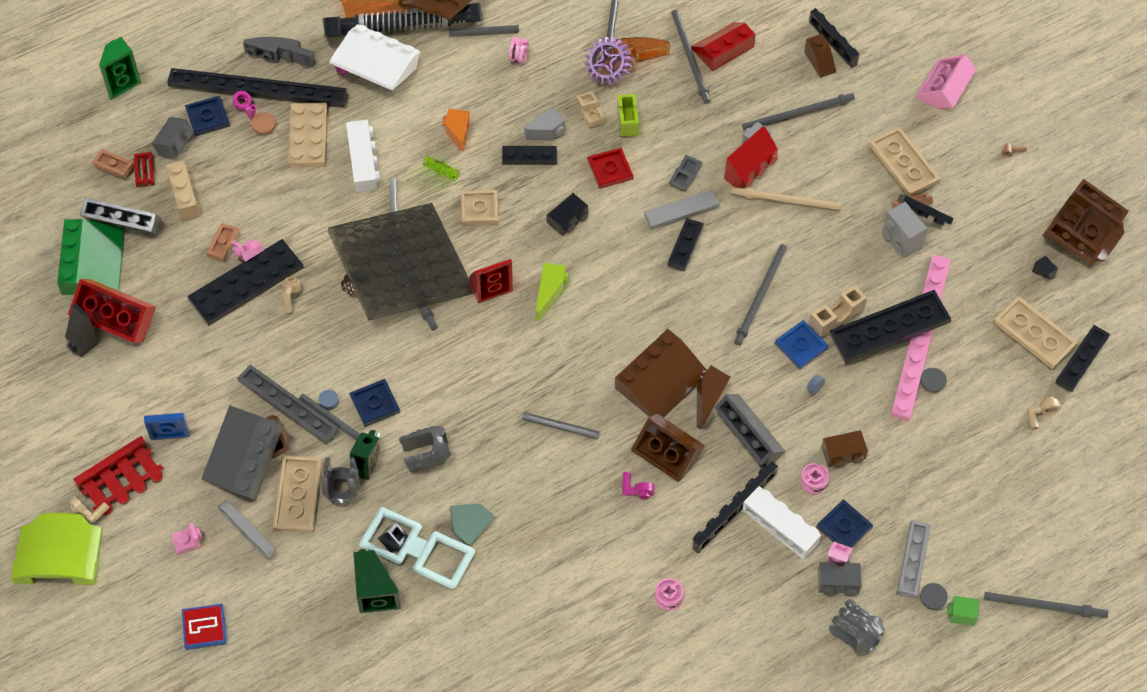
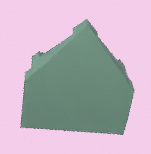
[450,504,495,546]

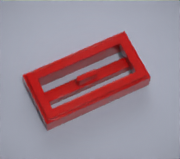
[134,152,155,187]

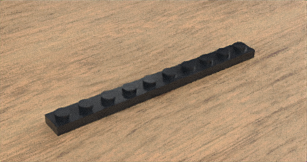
[167,68,347,107]

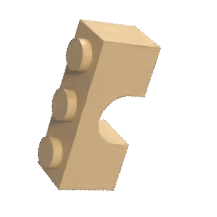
[166,161,200,221]
[808,285,867,338]

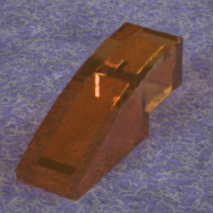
[613,37,670,63]

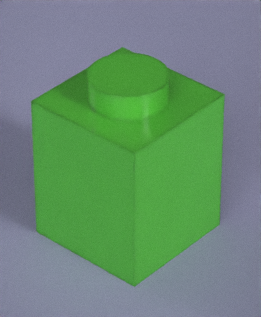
[947,596,979,626]

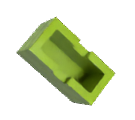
[617,94,639,137]

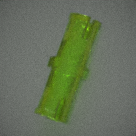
[423,155,460,181]

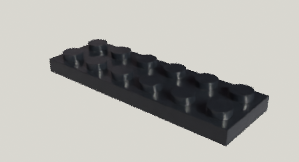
[187,239,304,326]
[829,289,951,364]

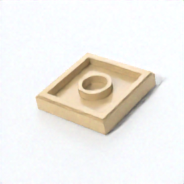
[461,190,499,226]

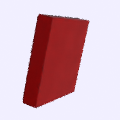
[587,147,634,189]

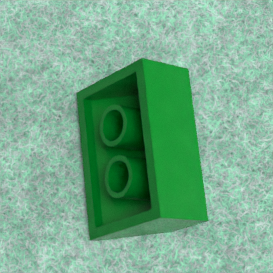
[99,37,141,100]

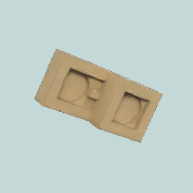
[576,91,606,128]

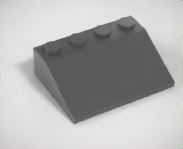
[201,405,284,500]

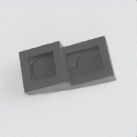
[669,155,702,191]

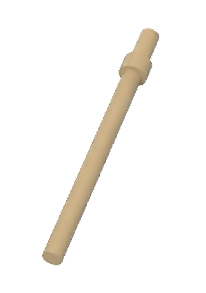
[731,187,841,211]

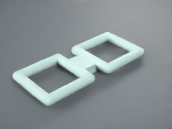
[359,507,475,589]

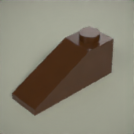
[696,365,730,429]

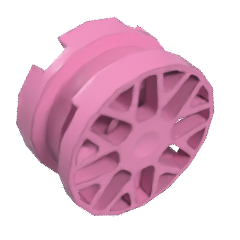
[509,37,529,64]
[800,463,829,494]
[655,578,684,611]

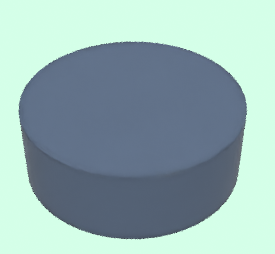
[807,375,825,394]
[319,390,339,410]

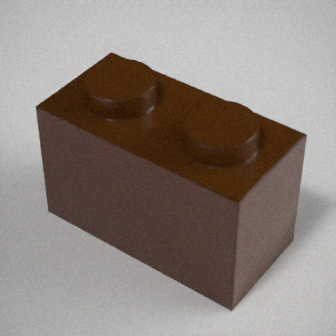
[821,430,868,467]

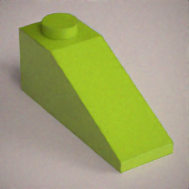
[536,263,569,321]

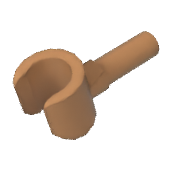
[1002,143,1027,157]

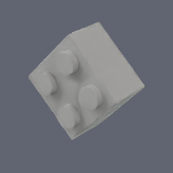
[882,202,928,258]

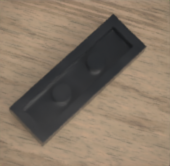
[502,146,557,165]
[897,194,954,226]
[667,218,704,271]

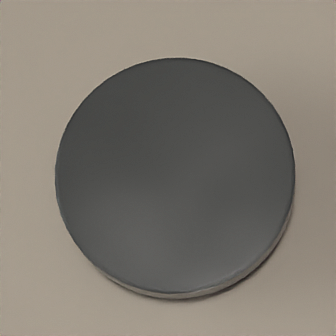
[920,368,947,392]
[920,583,948,610]

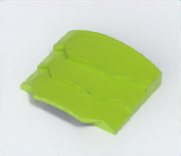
[11,513,102,585]

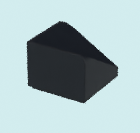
[1032,256,1058,279]
[378,522,408,552]

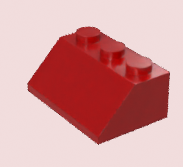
[691,22,756,71]
[724,126,778,189]

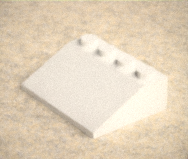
[329,24,420,91]

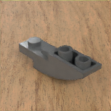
[243,37,315,68]

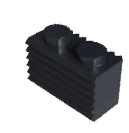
[546,193,588,236]

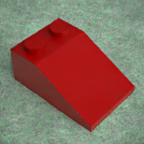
[469,259,513,303]

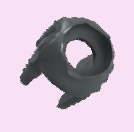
[399,426,452,472]
[321,457,360,504]
[829,599,885,654]

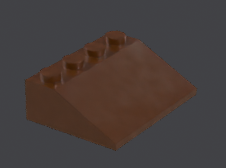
[615,329,707,418]

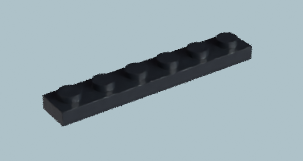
[692,461,778,554]

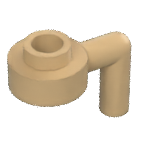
[282,277,301,313]
[1027,397,1061,430]
[69,496,110,523]

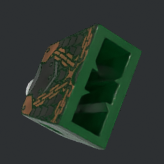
[350,430,380,480]

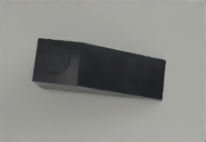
[65,303,99,357]

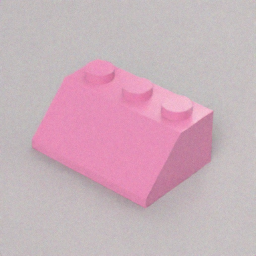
[915,54,976,109]

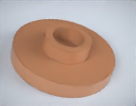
[251,112,276,134]

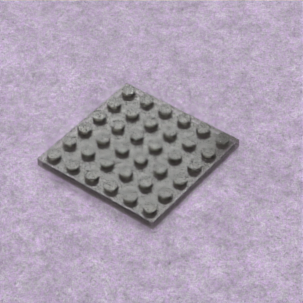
[328,203,474,321]

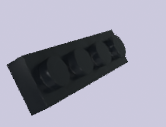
[809,8,859,69]
[1055,325,1111,392]

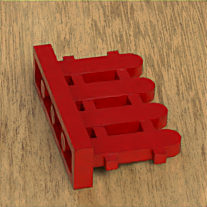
[73,436,163,516]

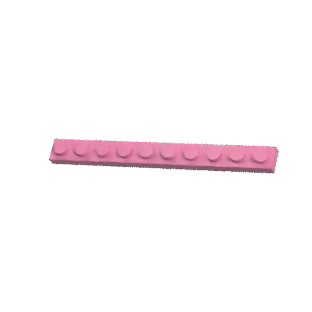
[891,255,951,421]

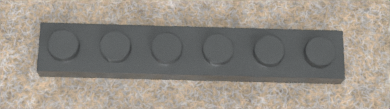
[237,364,339,445]

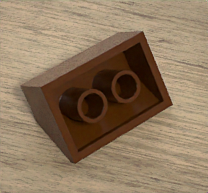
[631,414,705,482]

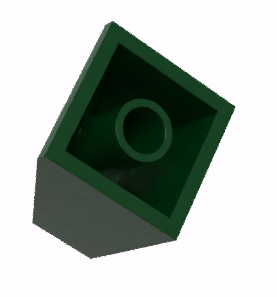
[353,549,401,613]

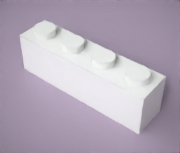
[346,120,380,192]
[742,486,821,559]

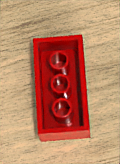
[67,279,156,343]

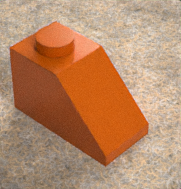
[442,109,470,151]

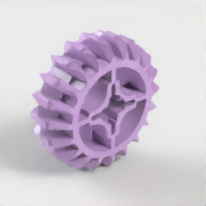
[585,37,633,85]

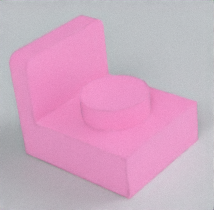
[231,239,264,262]
[171,522,203,555]
[827,542,853,566]

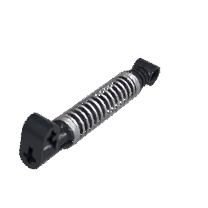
[322,3,483,38]

